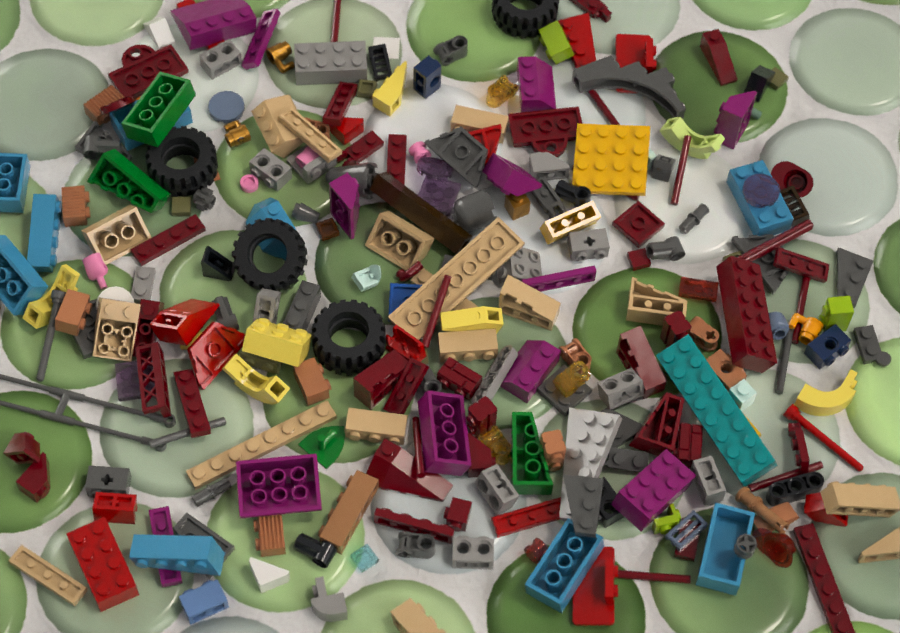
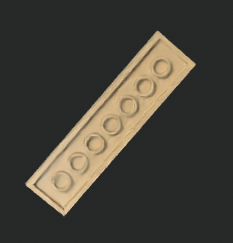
[388,217,525,341]

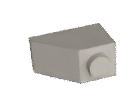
[529,152,570,180]

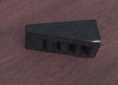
[368,44,392,81]

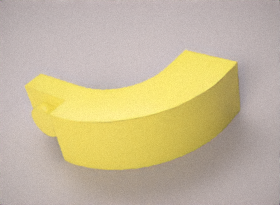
[22,264,80,329]
[222,353,290,404]
[794,369,858,416]

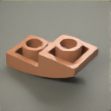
[753,502,799,537]

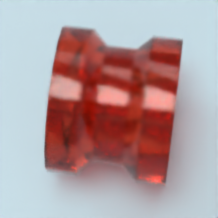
[524,538,548,564]

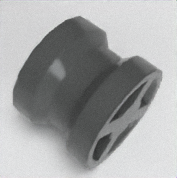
[734,534,757,559]

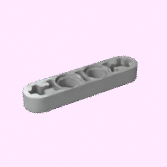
[472,345,518,404]

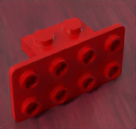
[616,34,657,93]
[573,547,618,626]

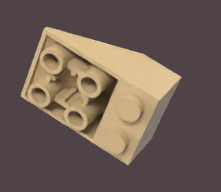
[92,297,141,362]

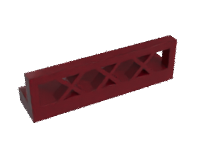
[135,342,171,418]

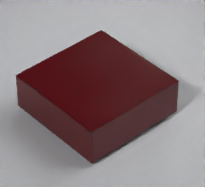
[627,248,651,271]

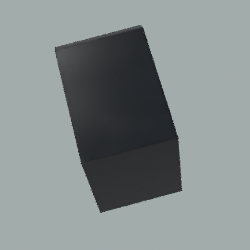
[744,65,776,102]
[201,246,235,281]

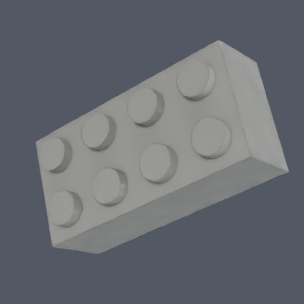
[294,41,367,85]

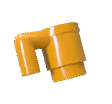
[788,313,824,345]

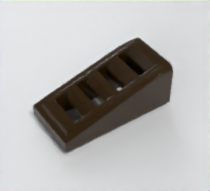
[780,185,810,227]

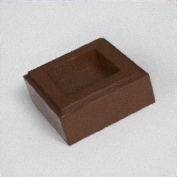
[315,217,340,241]

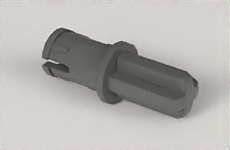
[679,204,709,234]
[191,478,231,507]

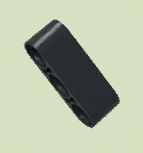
[766,472,824,506]

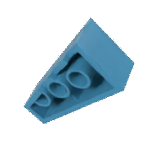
[27,194,62,272]
[129,534,225,576]

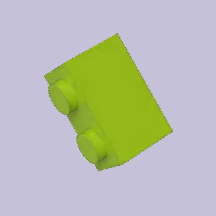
[539,20,575,65]
[819,296,854,332]

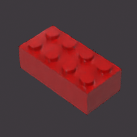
[66,517,139,612]

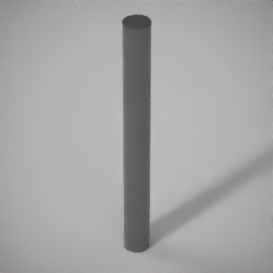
[775,328,794,394]
[148,417,226,448]

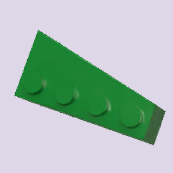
[87,149,171,213]
[511,412,553,495]

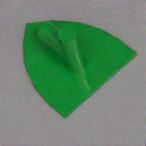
[298,426,345,469]

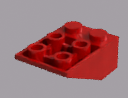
[149,299,220,346]

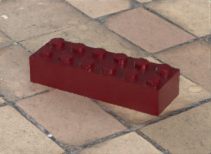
[716,256,777,373]

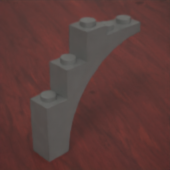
[572,55,686,119]

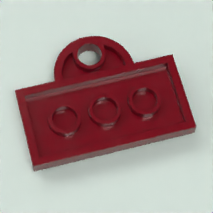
[108,44,189,98]
[508,106,583,157]

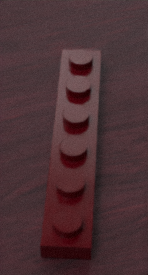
[793,523,855,633]

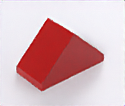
[329,117,364,146]

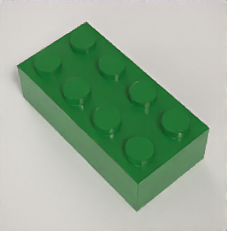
[121,72,196,147]

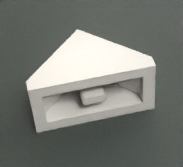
[143,17,175,49]
[249,557,290,593]

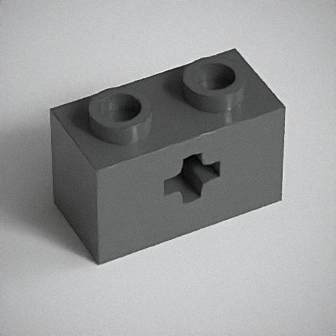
[85,465,131,498]

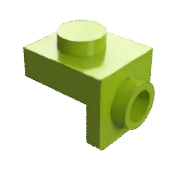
[652,503,681,535]

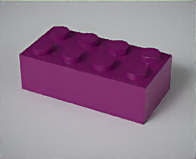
[418,390,472,476]
[611,449,696,532]

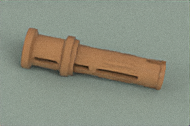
[735,486,789,534]

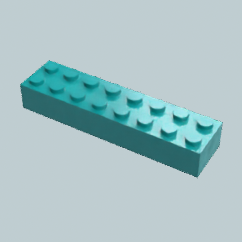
[656,334,778,487]

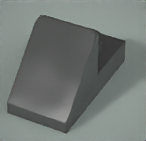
[651,154,676,182]

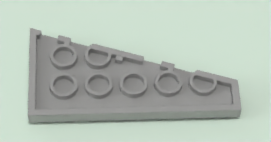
[559,407,622,522]

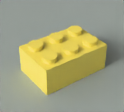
[242,318,312,367]

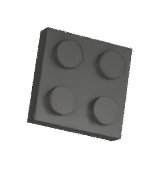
[537,364,592,417]

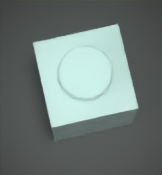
[729,379,757,411]

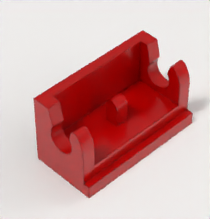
[386,324,427,362]
[92,492,138,524]

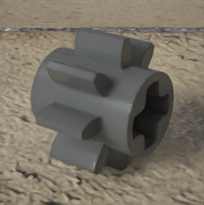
[193,187,216,211]

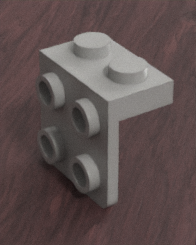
[287,145,337,184]
[497,247,542,287]

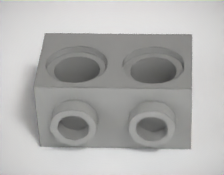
[199,39,242,80]
[249,148,292,192]
[253,288,281,324]
[597,368,644,410]
[690,455,727,506]
[474,464,519,515]
[452,535,494,570]

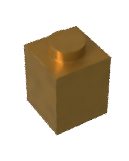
[504,193,531,220]

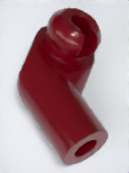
[396,261,424,282]

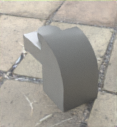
[311,576,348,622]

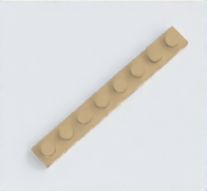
[186,400,337,490]

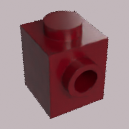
[443,497,472,532]

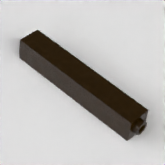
[370,172,473,254]

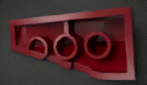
[366,439,453,502]

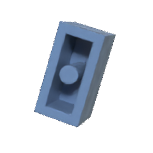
[179,579,229,625]

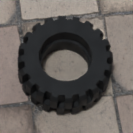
[492,0,559,39]
[145,126,218,197]
[232,218,308,292]
[312,299,386,376]

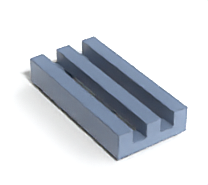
[665,510,708,551]

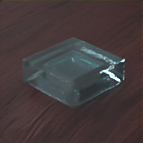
[350,544,379,573]

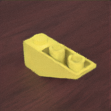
[372,61,407,117]
[439,306,504,334]

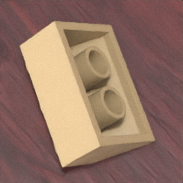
[251,95,304,158]
[81,204,152,265]
[365,211,435,270]

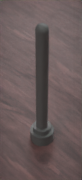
[36,290,66,382]

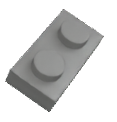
[131,266,156,303]

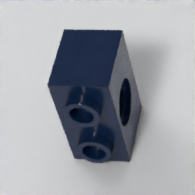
[413,55,441,99]
[804,324,851,369]

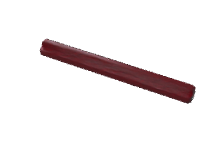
[737,219,814,262]

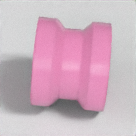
[409,141,431,164]

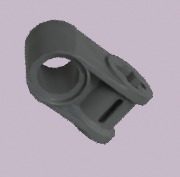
[433,35,468,66]
[396,532,436,559]

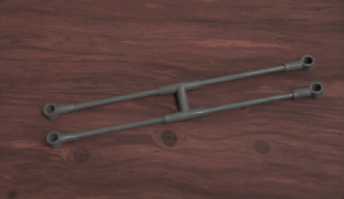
[0,374,176,452]

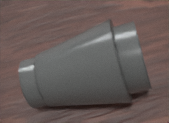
[291,202,320,223]

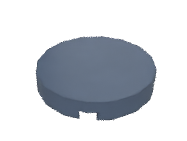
[208,91,245,124]

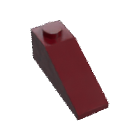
[700,29,738,86]

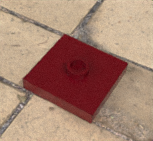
[612,201,665,248]

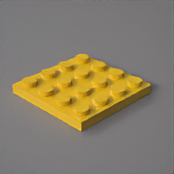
[572,124,651,196]

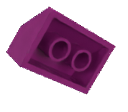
[517,56,556,112]
[713,91,757,150]
[483,153,543,196]
[329,172,360,240]
[500,340,561,403]

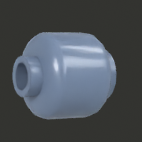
[769,312,789,340]

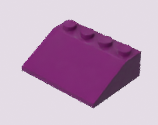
[170,0,257,51]
[236,453,322,518]

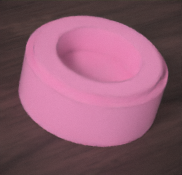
[240,174,259,193]

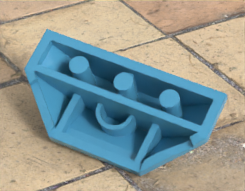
[246,197,296,261]

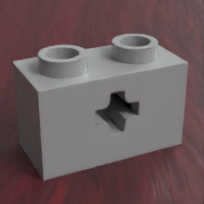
[567,228,610,261]

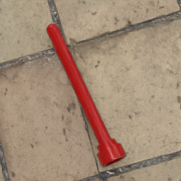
[783,404,863,472]

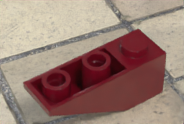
[132,299,164,359]

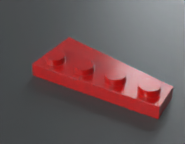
[558,13,596,68]

